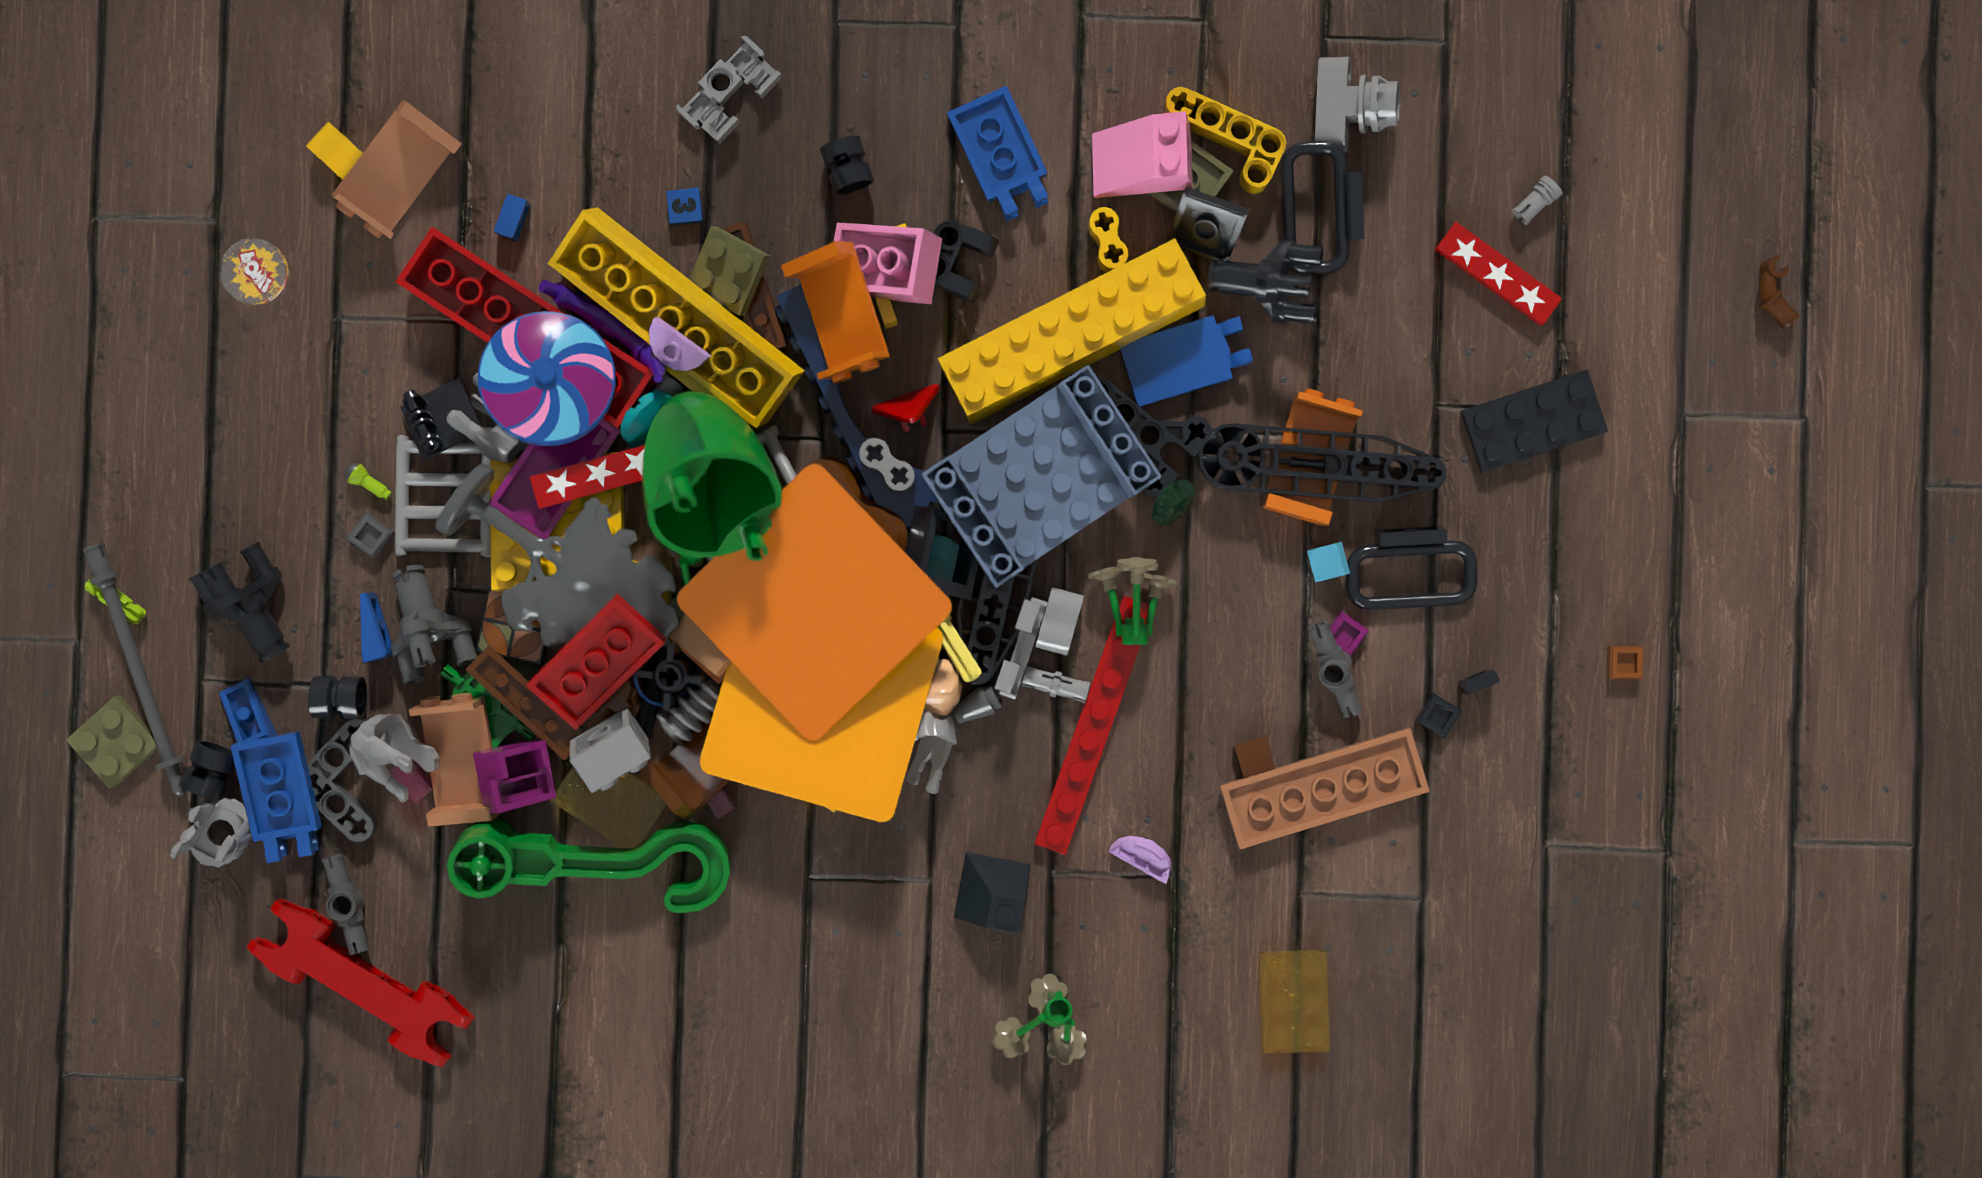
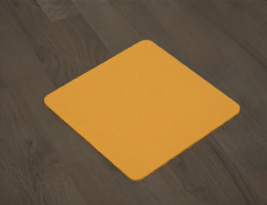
[700,627,943,822]

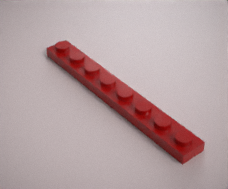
[1034,595,1149,855]

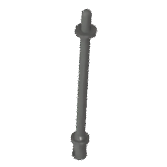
[83,543,187,796]

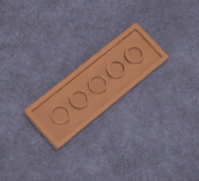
[1219,728,1430,849]

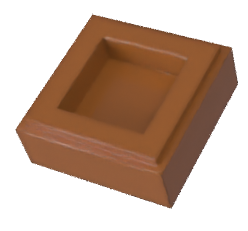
[1607,646,1644,680]

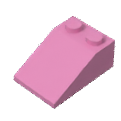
[1092,111,1193,198]
[834,223,942,304]

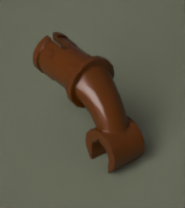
[1758,255,1800,329]

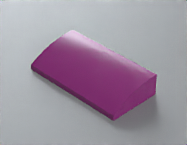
[488,420,620,539]

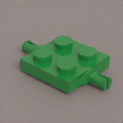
[440,664,536,748]

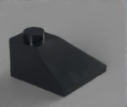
[954,852,1031,934]

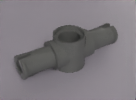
[1308,620,1363,718]
[322,853,370,955]

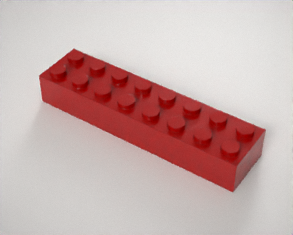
[395,227,656,430]

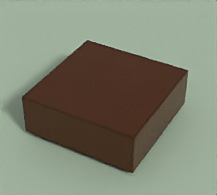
[1233,736,1275,778]

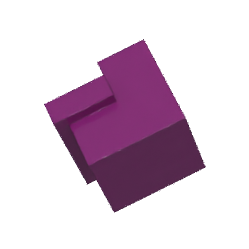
[473,740,556,814]

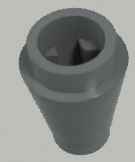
[952,683,1003,724]

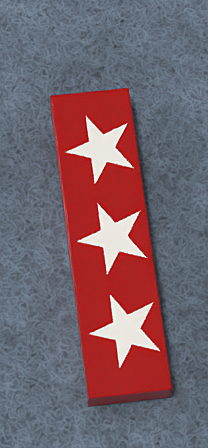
[1434,222,1562,326]
[529,445,645,509]

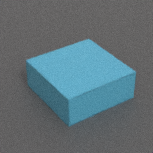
[1307,542,1350,583]

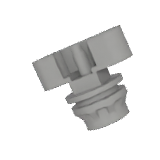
[1315,57,1401,153]

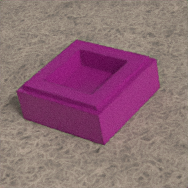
[1330,611,1369,657]

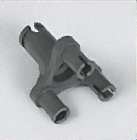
[390,565,478,685]

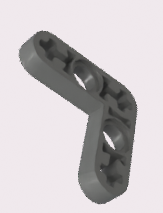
[307,719,378,842]

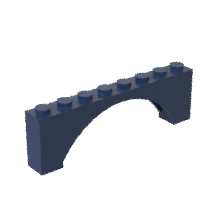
[774,284,938,529]

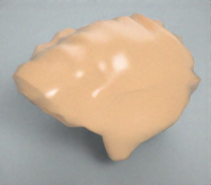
[924,659,962,716]

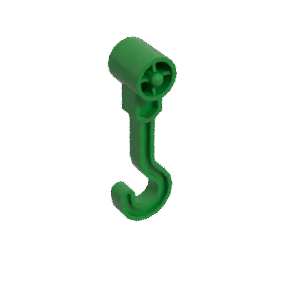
[447,818,731,913]

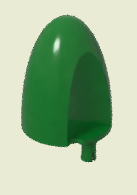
[642,391,782,561]

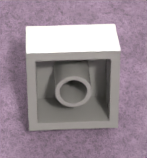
[570,707,651,793]

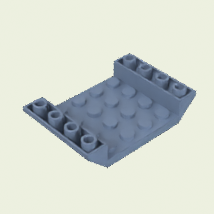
[921,364,1162,588]

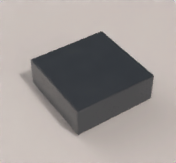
[1458,669,1500,694]
[1415,693,1462,739]

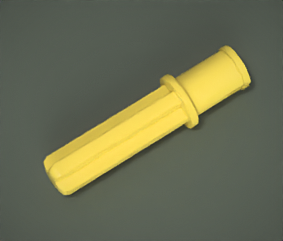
[937,614,981,682]

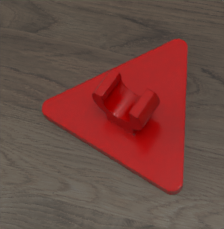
[870,383,940,432]

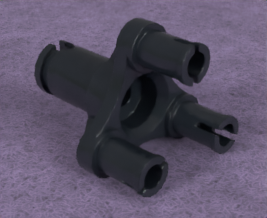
[1207,239,1324,325]
[189,541,290,662]

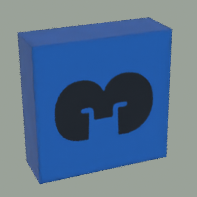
[666,188,704,226]

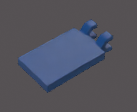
[947,85,1048,222]
[1120,315,1253,407]
[231,731,322,863]

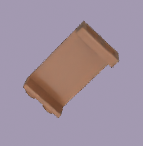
[332,100,462,239]
[409,693,503,827]

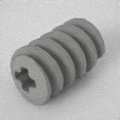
[656,677,720,747]

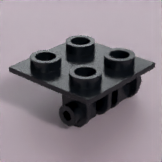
[400,377,481,461]

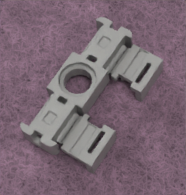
[676,36,782,144]
[995,597,1048,700]

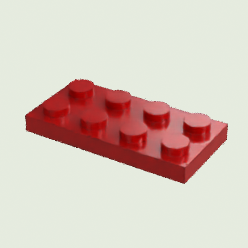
[526,593,667,730]

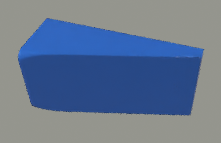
[360,593,393,663]
[219,678,277,743]

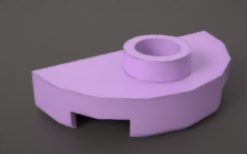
[649,317,712,371]
[1109,836,1172,884]

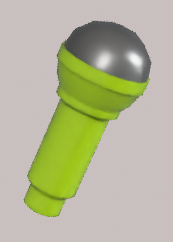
[344,463,392,500]

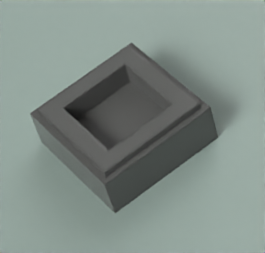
[346,513,395,559]

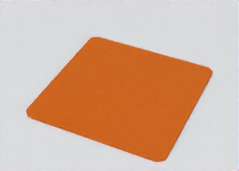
[677,464,952,740]

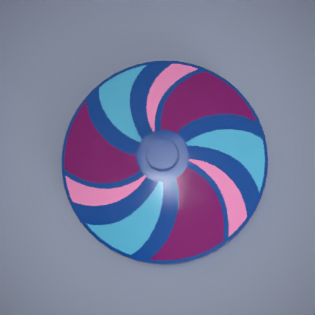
[478,312,616,446]

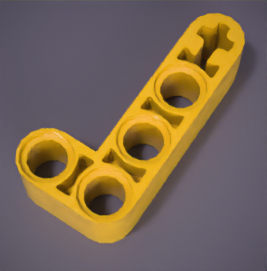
[1163,87,1286,194]

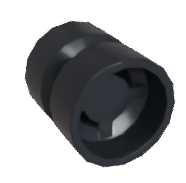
[820,135,875,195]
[308,676,368,719]
[179,740,235,799]

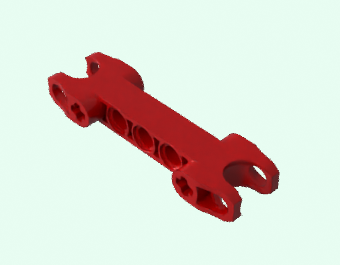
[246,899,475,1068]

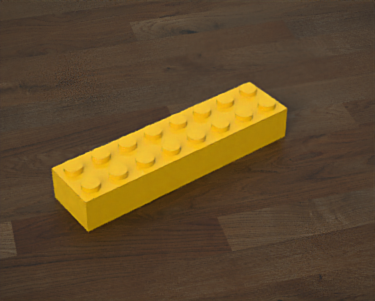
[548,207,805,428]
[938,239,1206,425]

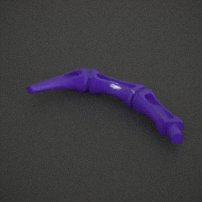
[539,280,666,383]

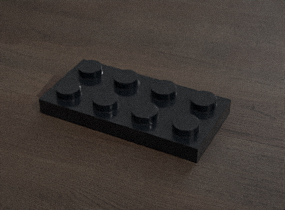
[1460,369,1608,473]

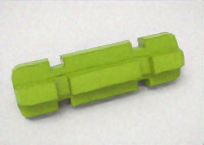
[84,576,146,624]

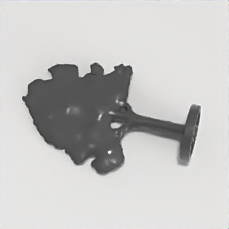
[436,463,679,647]

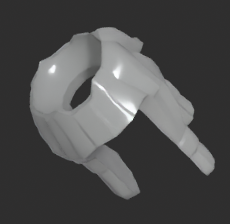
[447,373,529,463]
[906,710,957,794]
[349,714,440,803]
[170,798,252,868]

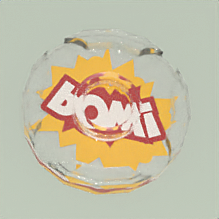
[220,238,289,305]

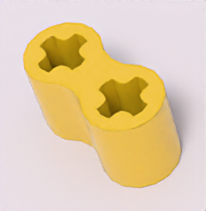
[306,122,363,180]
[1088,207,1128,273]

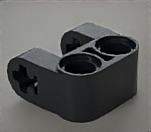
[933,221,1000,302]

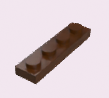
[723,221,789,350]
[465,645,584,761]

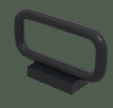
[1280,140,1364,275]
[1346,526,1478,610]

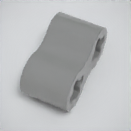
[859,438,916,493]
[1035,587,1084,656]

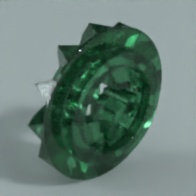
[1152,479,1196,526]

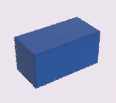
[493,193,531,242]

